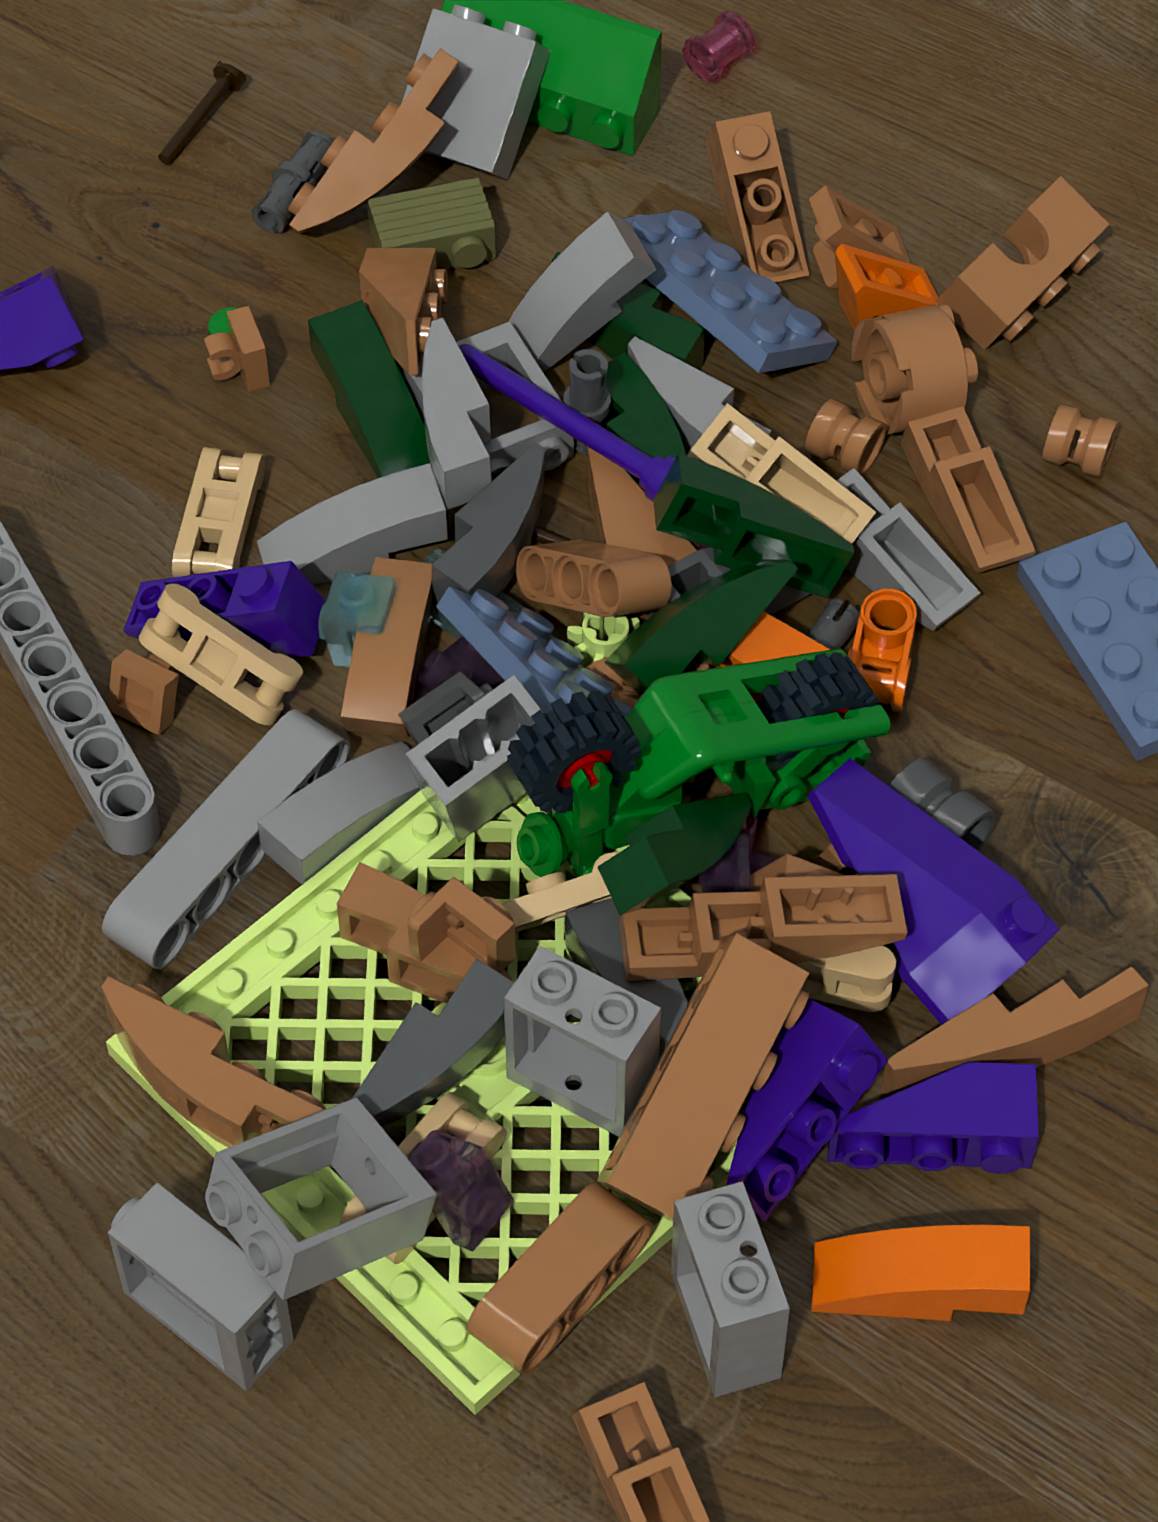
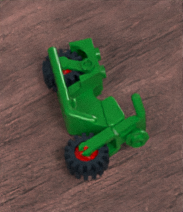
[507,648,890,908]

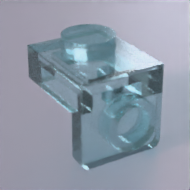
[318,571,396,667]

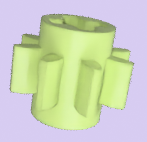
[567,613,640,668]

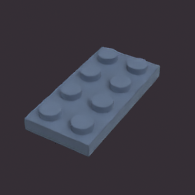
[621,210,838,373]
[1017,522,1158,761]
[436,586,632,717]

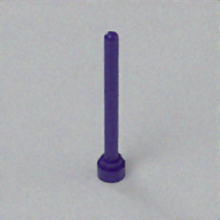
[458,344,676,502]

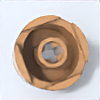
[851,303,978,434]

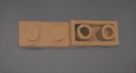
[287,48,459,234]
[101,976,326,1148]

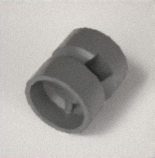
[888,758,997,851]

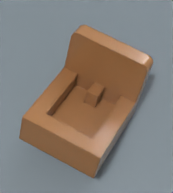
[408,877,516,973]

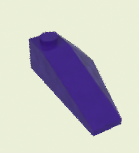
[0,266,84,370]
[807,758,1060,1025]

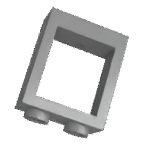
[404,321,574,482]
[504,946,661,1137]
[205,1097,437,1300]
[670,1181,790,1398]
[107,1183,294,1391]

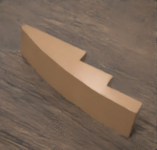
[618,874,907,981]
[880,966,1149,1098]

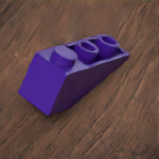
[123,561,329,658]
[726,998,888,1222]
[827,1062,1039,1174]

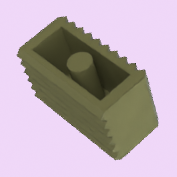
[367,177,496,270]

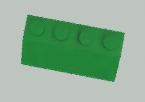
[441,0,662,156]

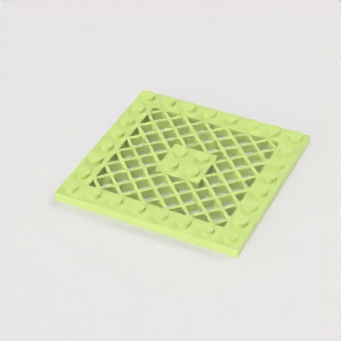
[106,791,751,1415]

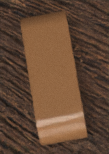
[516,539,672,617]
[466,1182,653,1375]

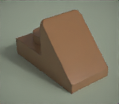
[809,185,912,288]

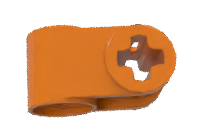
[847,588,917,713]

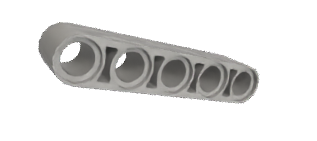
[102,709,350,969]

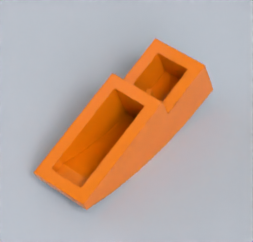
[811,1225,1030,1321]

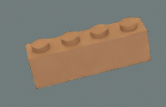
[596,933,809,1221]

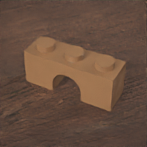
[935,176,1110,350]

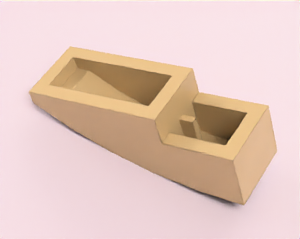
[687,403,876,544]

